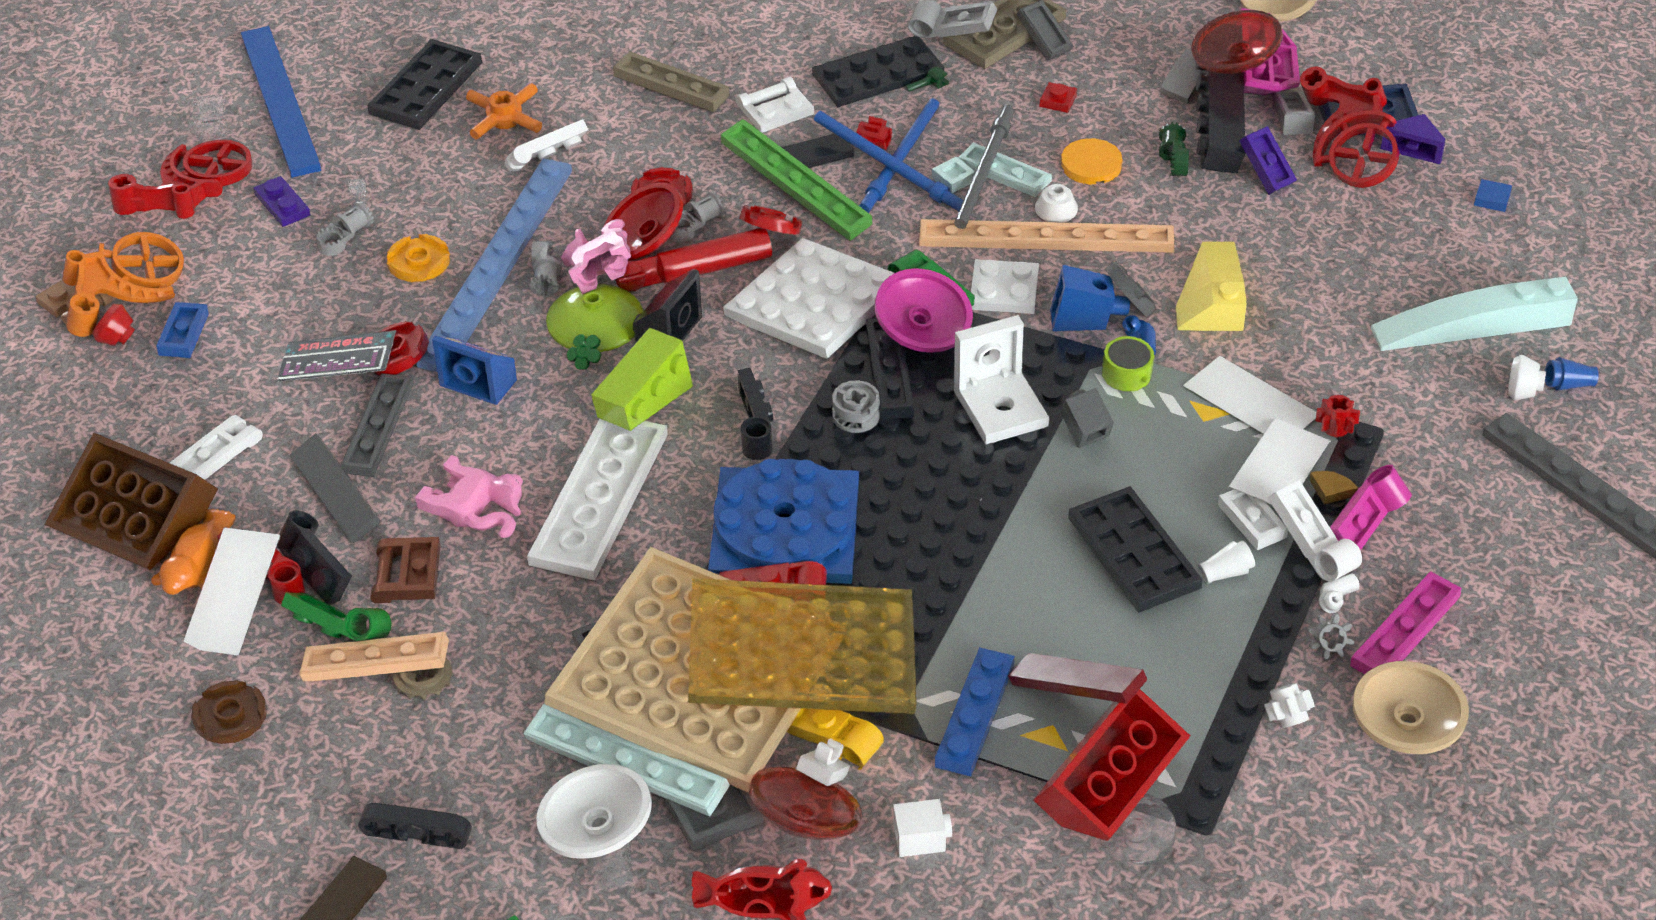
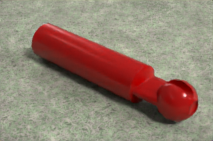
[615,228,772,292]

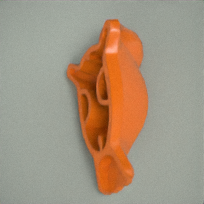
[151,508,236,595]

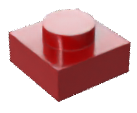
[1039,82,1077,113]

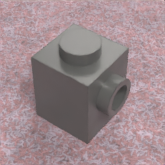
[1061,388,1114,448]

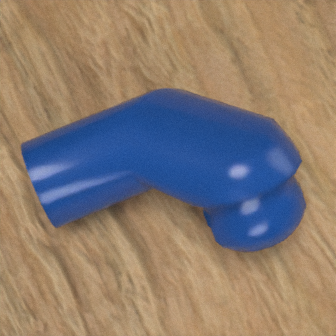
[1122,315,1156,355]

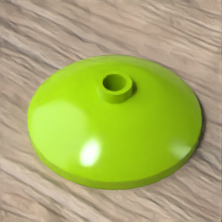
[546,284,643,352]

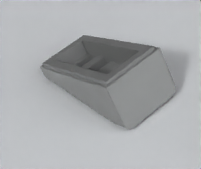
[1272,90,1315,135]

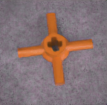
[466,83,542,140]

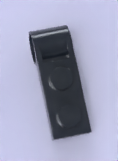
[737,368,773,460]
[276,510,352,605]

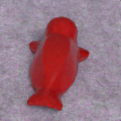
[691,859,832,920]

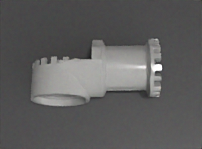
[670,191,726,242]
[316,201,374,256]
[530,241,562,296]

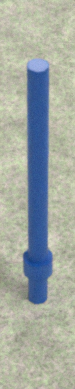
[859,98,940,213]
[814,111,963,212]

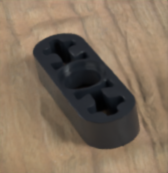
[358,803,472,849]

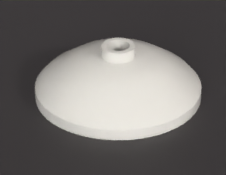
[536,764,652,858]

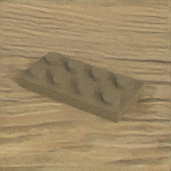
[943,0,1066,69]

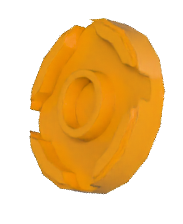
[1061,138,1123,185]
[387,234,450,282]

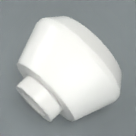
[1035,184,1078,223]
[1508,355,1546,400]

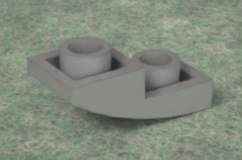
[1160,49,1200,104]

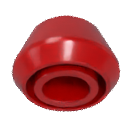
[92,304,136,346]

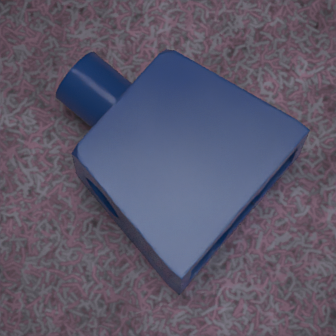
[1050,265,1130,331]

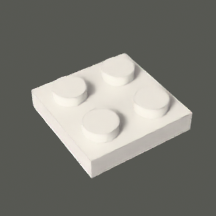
[971,259,1039,314]

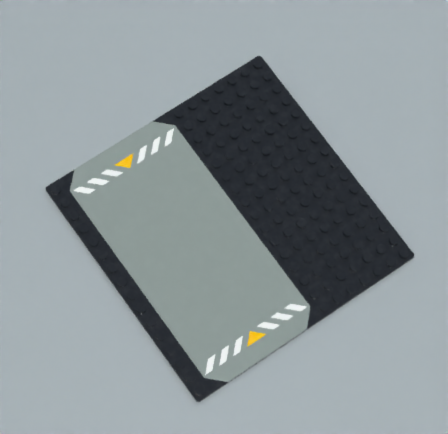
[705,312,1384,836]

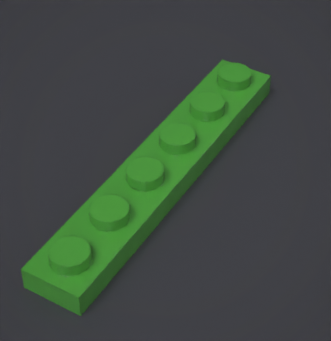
[720,119,872,241]

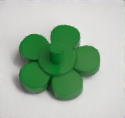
[567,334,602,370]

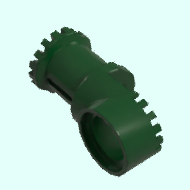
[1159,122,1189,176]

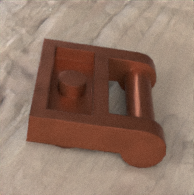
[370,537,441,603]

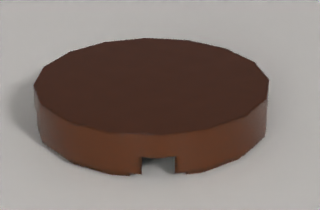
[191,680,267,744]

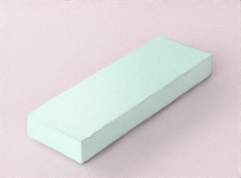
[958,142,1052,197]

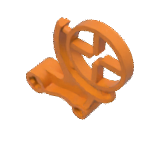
[62,232,184,337]

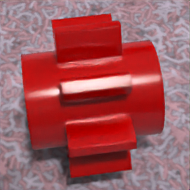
[856,116,892,150]
[1315,395,1360,437]

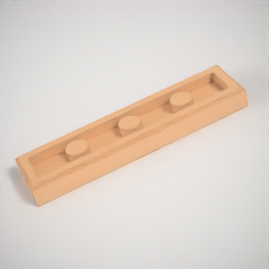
[299,632,449,681]

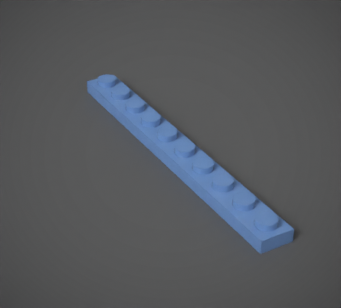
[416,158,572,372]

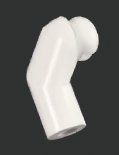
[1318,573,1360,613]

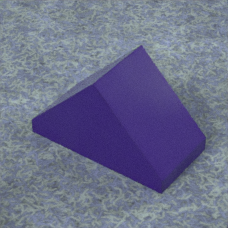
[1380,114,1446,164]

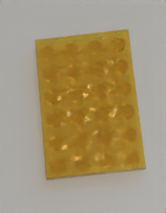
[688,578,917,714]

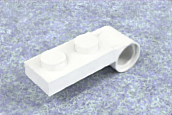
[1268,480,1362,582]

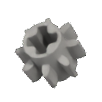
[1307,613,1354,659]

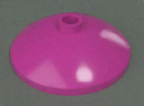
[875,269,973,352]

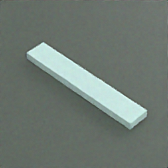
[523,704,730,817]

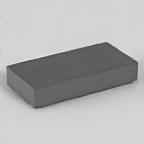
[1016,0,1074,61]

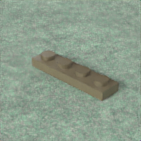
[613,51,730,112]

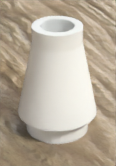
[1198,541,1255,584]

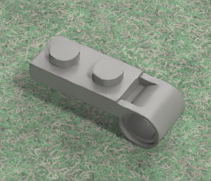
[908,0,998,38]

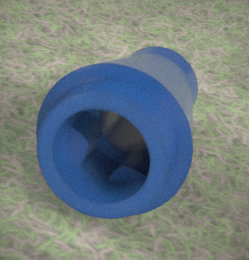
[1545,357,1599,391]

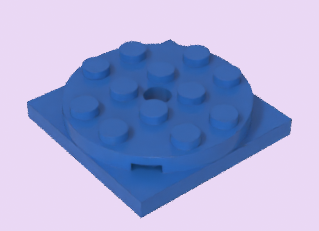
[708,459,859,584]

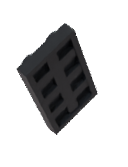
[812,36,945,108]
[367,39,482,130]
[1068,486,1202,613]

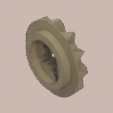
[393,658,453,701]

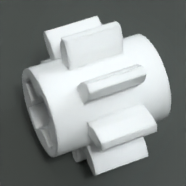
[1264,683,1315,728]

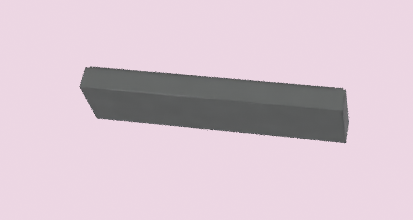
[341,373,414,477]
[290,433,382,543]

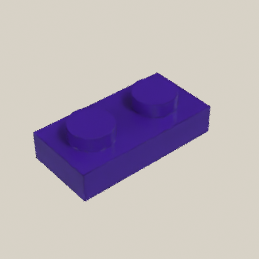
[1239,126,1297,195]
[253,176,311,227]

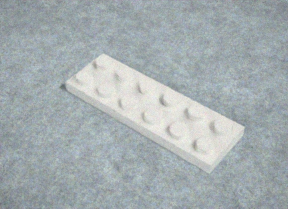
[527,419,668,581]

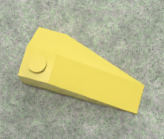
[1176,242,1247,331]

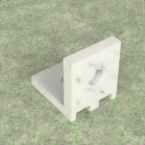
[954,315,1049,444]

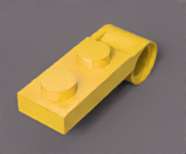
[787,699,884,770]

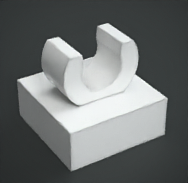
[796,738,850,786]

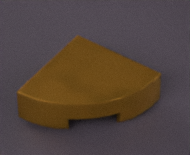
[1309,471,1358,504]

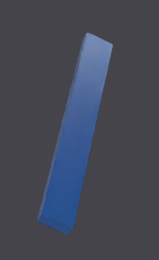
[241,26,321,178]

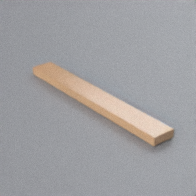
[919,219,1174,253]

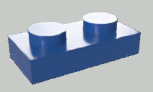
[156,302,209,358]

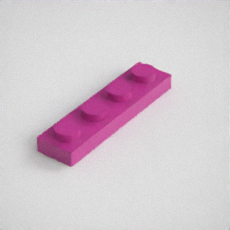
[1350,571,1462,674]

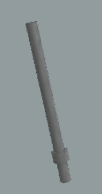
[954,105,1014,229]

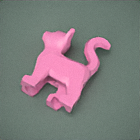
[561,219,631,294]
[415,455,523,538]

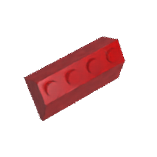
[1033,689,1191,841]

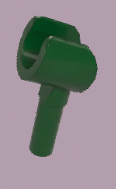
[906,66,949,92]

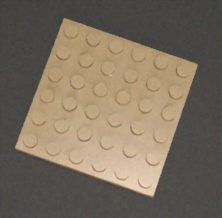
[545,547,847,793]

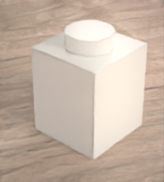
[893,799,952,857]

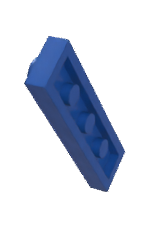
[935,647,1015,776]

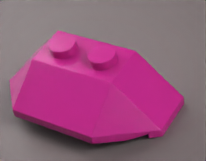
[1237,8,1300,96]

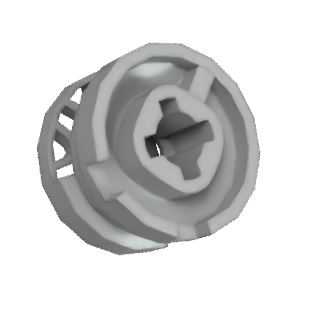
[832,380,880,433]

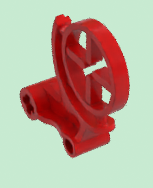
[1300,66,1399,188]
[108,140,252,219]

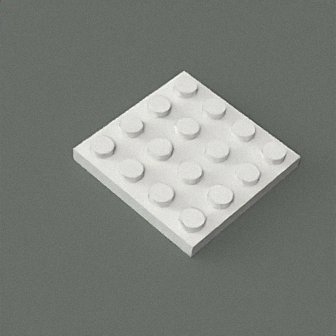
[723,238,894,359]

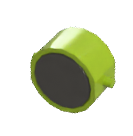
[1102,336,1154,391]

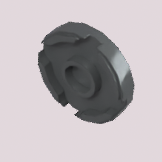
[1105,261,1156,317]

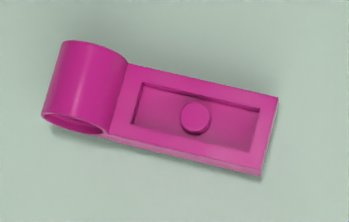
[1330,465,1412,551]

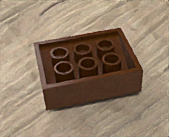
[44,433,218,570]

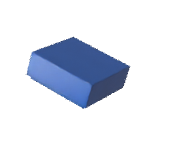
[1474,179,1512,212]

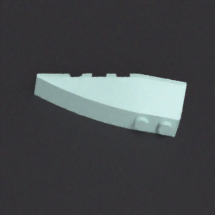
[1371,277,1578,351]

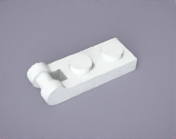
[505,119,588,171]
[170,415,263,479]

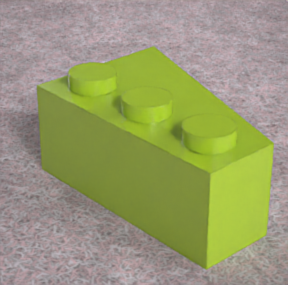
[591,328,693,431]

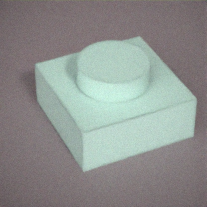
[932,157,975,193]

